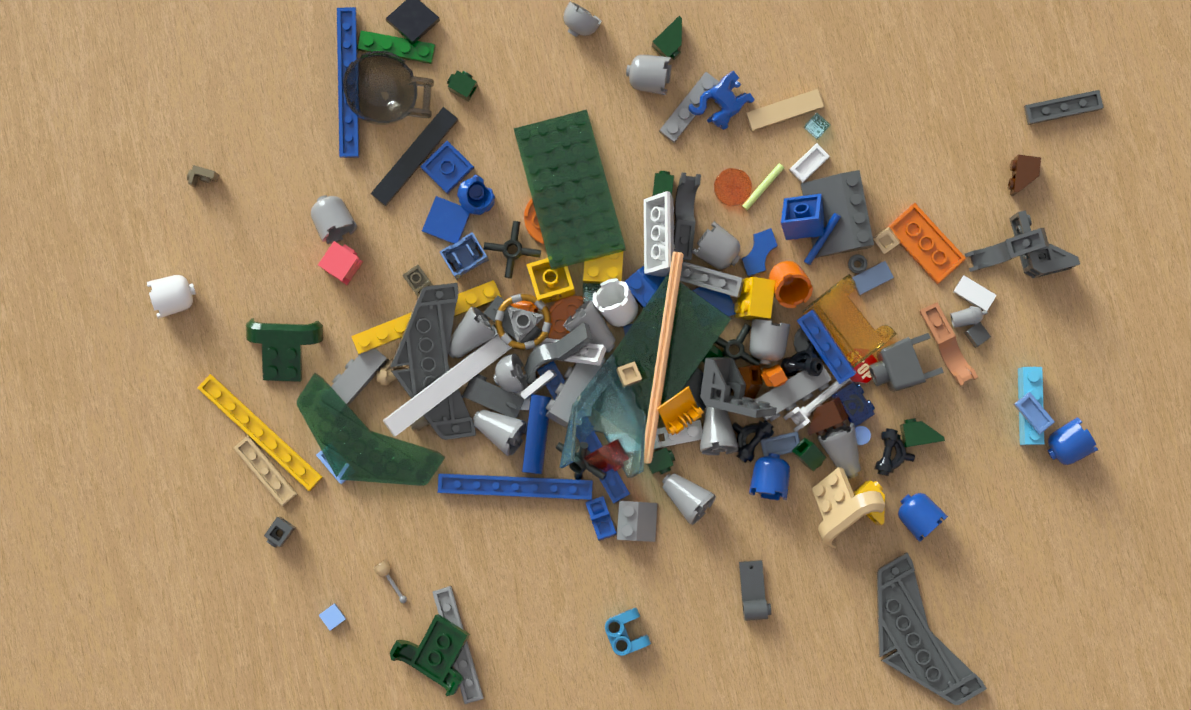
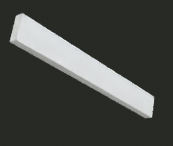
[383,330,512,436]

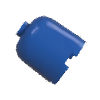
[1047,417,1098,465]
[749,453,790,500]
[898,493,948,542]

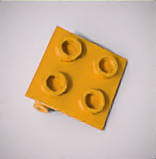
[657,386,704,435]

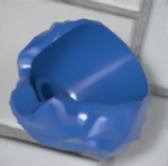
[457,175,495,215]

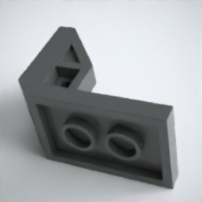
[1009,210,1080,278]
[700,356,777,418]

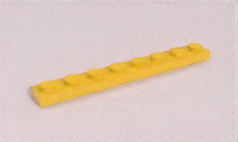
[351,280,501,355]

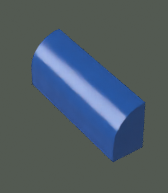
[522,394,552,475]

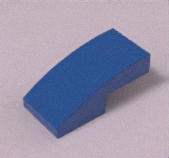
[585,496,617,541]

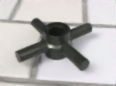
[484,221,541,279]
[707,323,760,366]
[556,442,607,481]

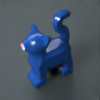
[689,71,755,130]

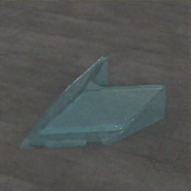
[559,354,646,478]

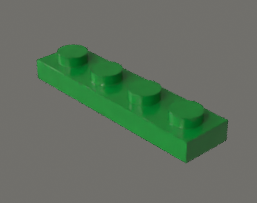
[357,30,436,64]

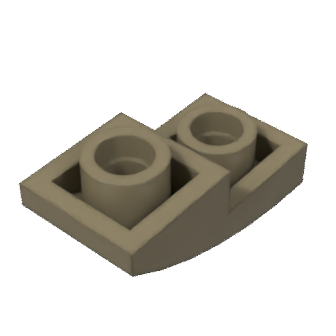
[403,264,432,297]

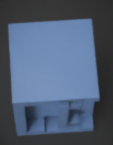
[440,232,489,280]

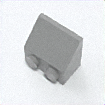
[617,501,657,542]

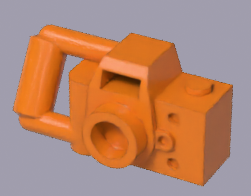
[761,364,788,387]

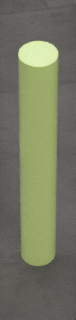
[742,163,784,210]

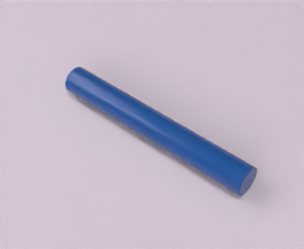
[804,213,841,265]

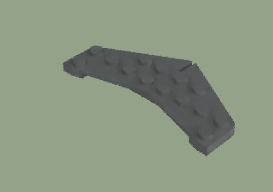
[390,283,476,440]
[877,553,987,705]

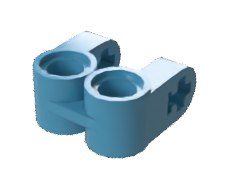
[605,607,651,656]

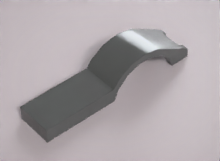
[674,172,701,260]
[965,228,1049,272]
[524,322,593,385]

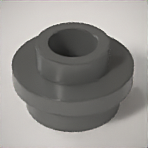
[848,254,867,274]

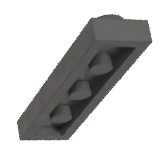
[1024,90,1104,125]

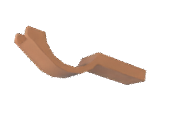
[920,302,978,387]

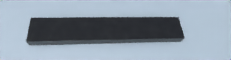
[371,107,458,206]

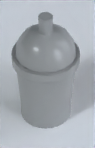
[950,306,988,328]

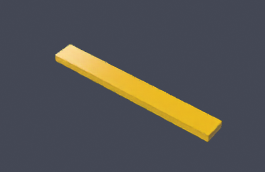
[197,374,323,491]

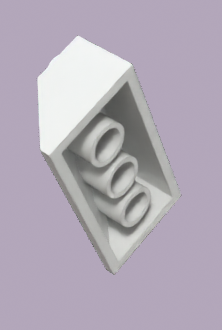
[644,191,675,277]

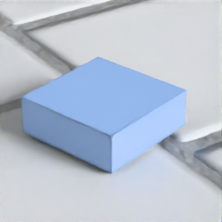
[319,603,346,631]

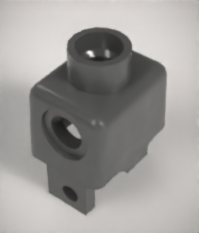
[869,333,944,392]

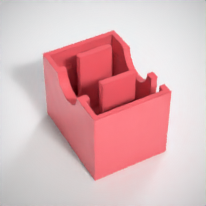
[318,241,363,285]

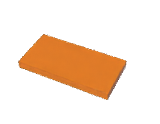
[887,203,966,285]

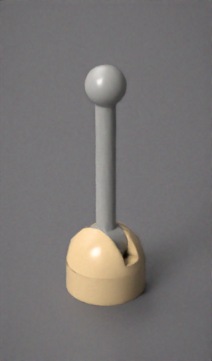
[373,560,407,603]

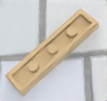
[746,89,824,131]
[233,435,297,507]

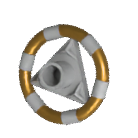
[495,294,551,350]

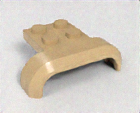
[812,467,885,548]

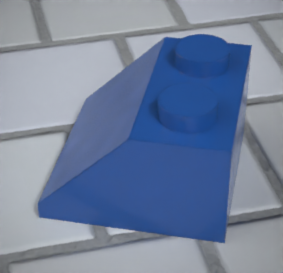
[781,194,825,240]
[624,266,669,314]

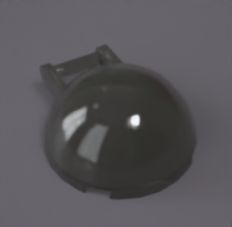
[343,51,434,125]

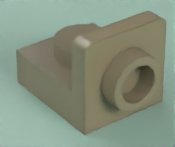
[187,165,219,187]

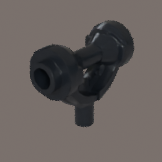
[781,343,823,377]
[732,420,774,463]
[874,428,915,476]

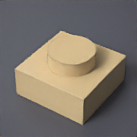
[873,227,900,254]
[616,361,642,387]

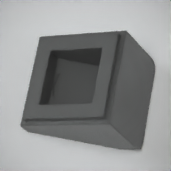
[964,322,991,348]

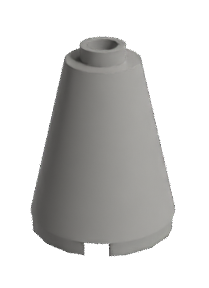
[563,300,615,353]
[448,306,498,358]
[700,406,738,455]
[473,409,528,456]
[817,423,861,479]
[662,473,716,525]

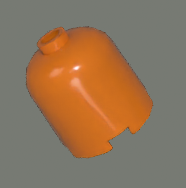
[769,261,813,308]

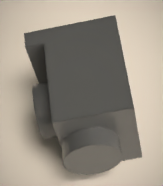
[264,517,296,548]

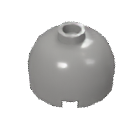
[563,1,602,37]
[493,353,528,393]

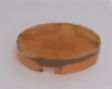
[714,168,752,206]

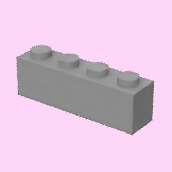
[318,348,389,417]
[545,358,605,427]
[753,366,832,421]

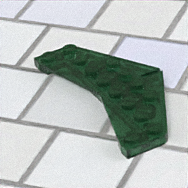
[297,373,445,486]

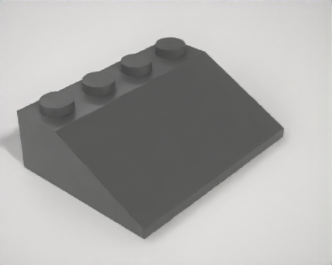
[801,170,874,258]

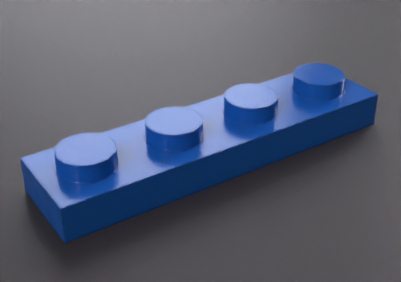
[797,309,857,384]

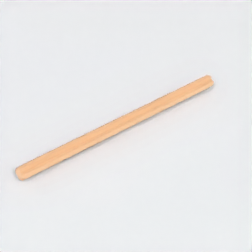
[641,252,684,464]

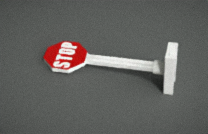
[783,348,877,432]

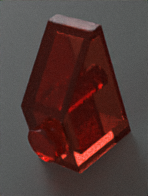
[584,439,629,472]

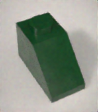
[652,16,682,60]
[900,418,945,447]

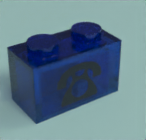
[832,382,875,427]

